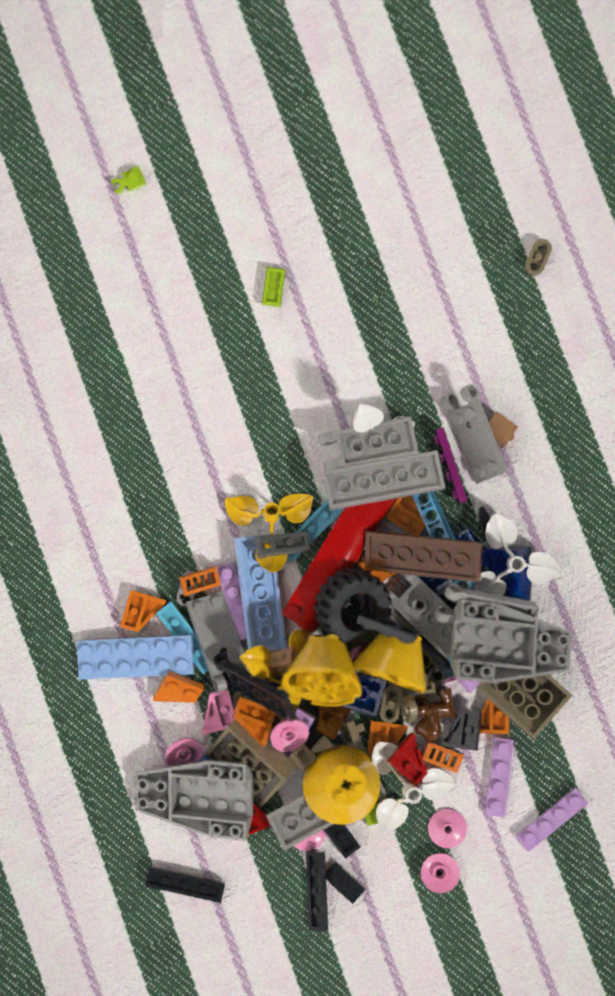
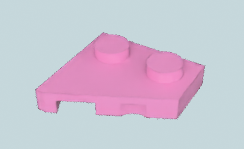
[202,688,235,735]

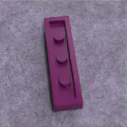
[433,427,467,504]

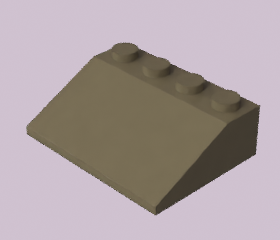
[476,674,573,739]
[205,720,297,809]

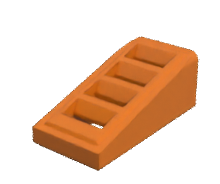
[179,566,221,596]
[422,741,464,773]

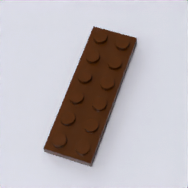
[365,530,483,582]

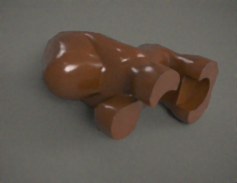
[413,686,458,741]

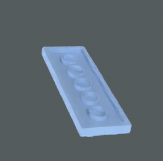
[234,534,287,651]
[77,635,194,680]

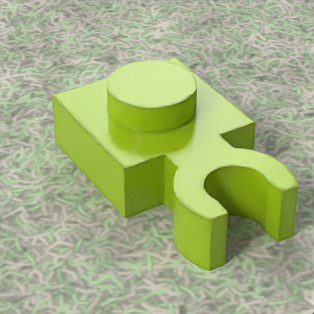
[111,166,147,194]

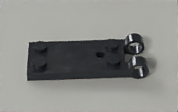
[213,652,297,723]

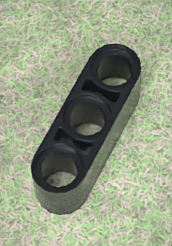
[418,635,454,684]

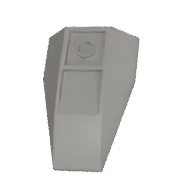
[450,599,572,683]
[134,760,253,841]

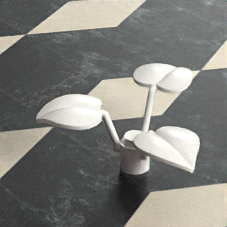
[353,403,415,451]
[474,514,562,596]
[372,741,456,834]

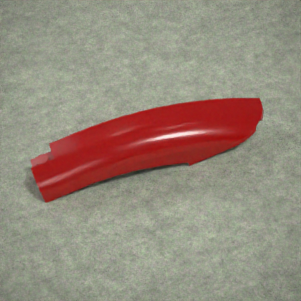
[281,498,396,632]

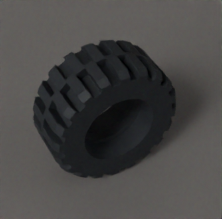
[314,568,392,646]

